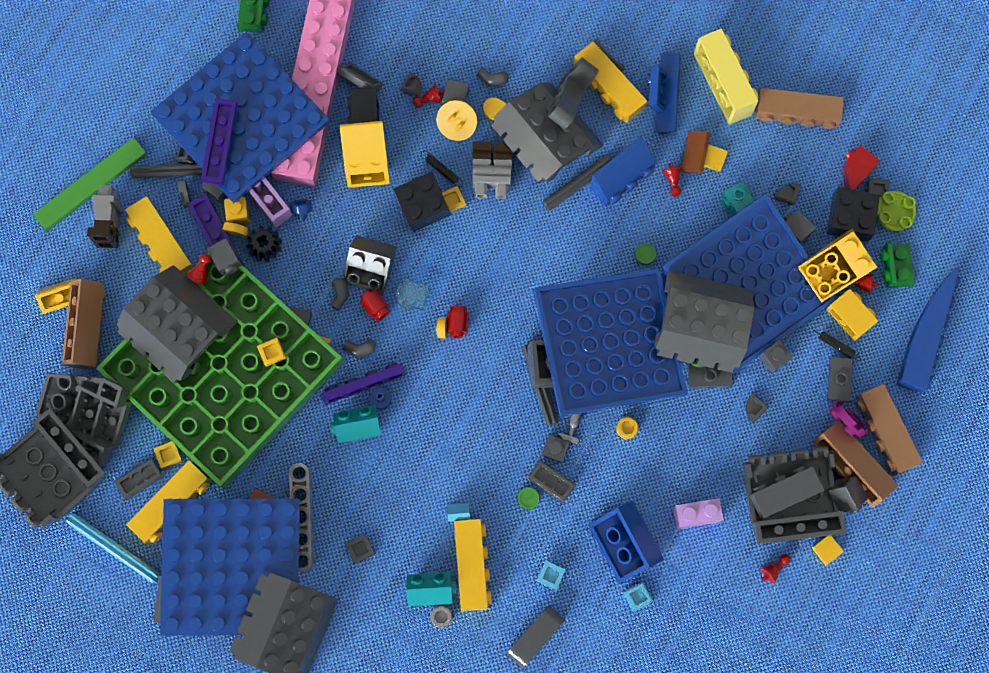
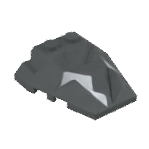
[36,373,132,467]

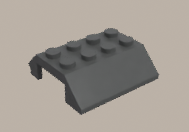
[491,82,603,183]
[116,265,238,383]
[654,270,755,373]
[0,408,106,529]
[744,446,847,544]
[229,572,338,673]

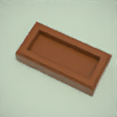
[681,131,710,173]

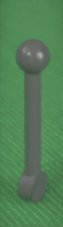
[594,39,625,72]

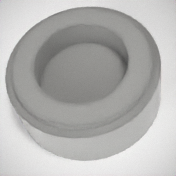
[430,606,452,628]

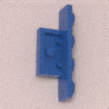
[647,53,681,134]

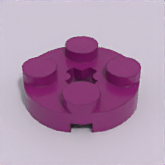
[829,399,868,438]

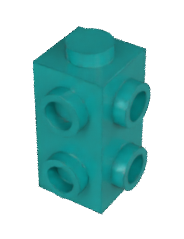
[721,181,754,216]
[330,405,381,443]
[406,572,456,606]

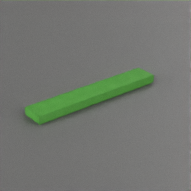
[33,137,148,232]

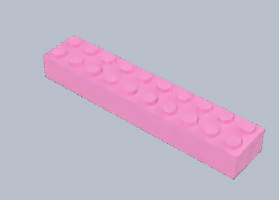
[271,0,356,187]

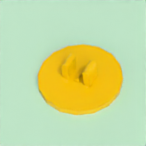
[436,100,478,141]

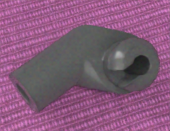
[477,68,509,87]
[330,278,349,311]
[343,339,376,358]

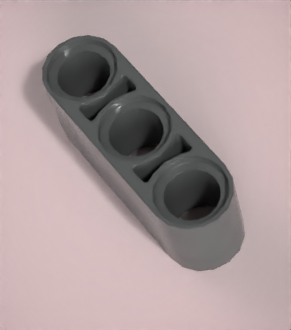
[506,605,565,669]

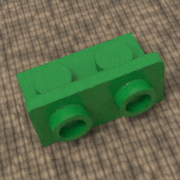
[237,0,270,33]
[880,242,915,288]

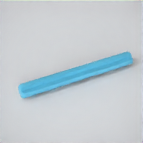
[66,513,160,583]

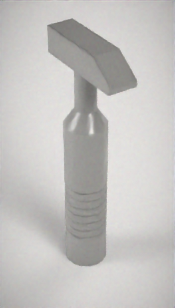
[558,413,581,444]

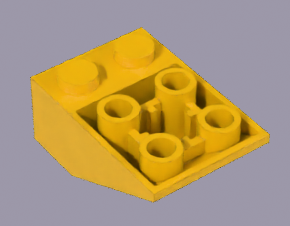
[340,121,390,188]
[798,228,877,302]

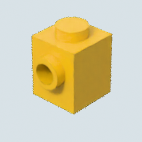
[224,197,251,225]

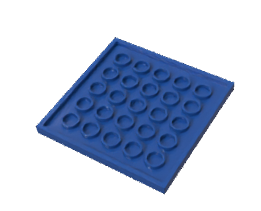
[150,31,330,204]
[662,193,837,372]
[533,268,688,417]
[160,499,300,636]

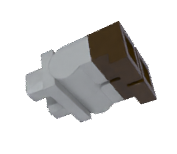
[473,141,513,199]
[87,185,123,248]

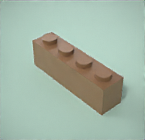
[755,88,844,129]
[62,278,105,369]
[856,384,923,476]
[813,420,899,508]

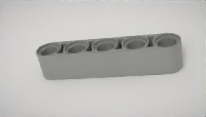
[289,463,314,573]

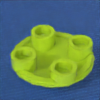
[877,191,916,231]

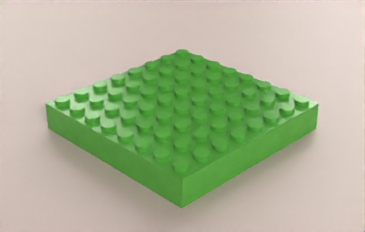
[96,242,345,489]

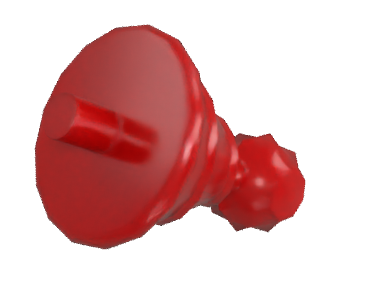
[412,84,445,107]
[662,163,682,197]
[187,253,212,284]
[847,273,877,294]
[760,554,791,584]

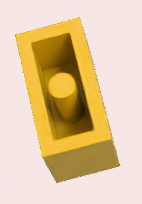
[826,289,878,342]

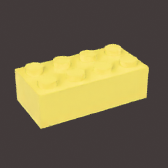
[694,28,759,125]

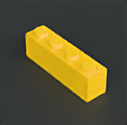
[573,41,648,123]
[125,196,193,275]
[126,461,211,544]
[454,519,492,612]

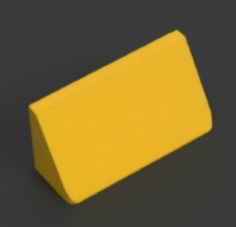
[35,278,77,314]

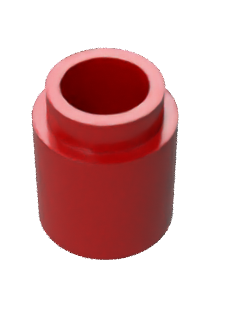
[360,289,391,322]
[446,306,469,338]

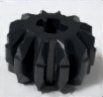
[246,226,282,262]

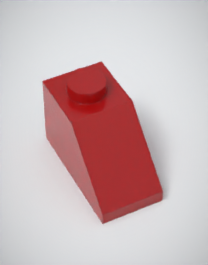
[843,145,880,190]

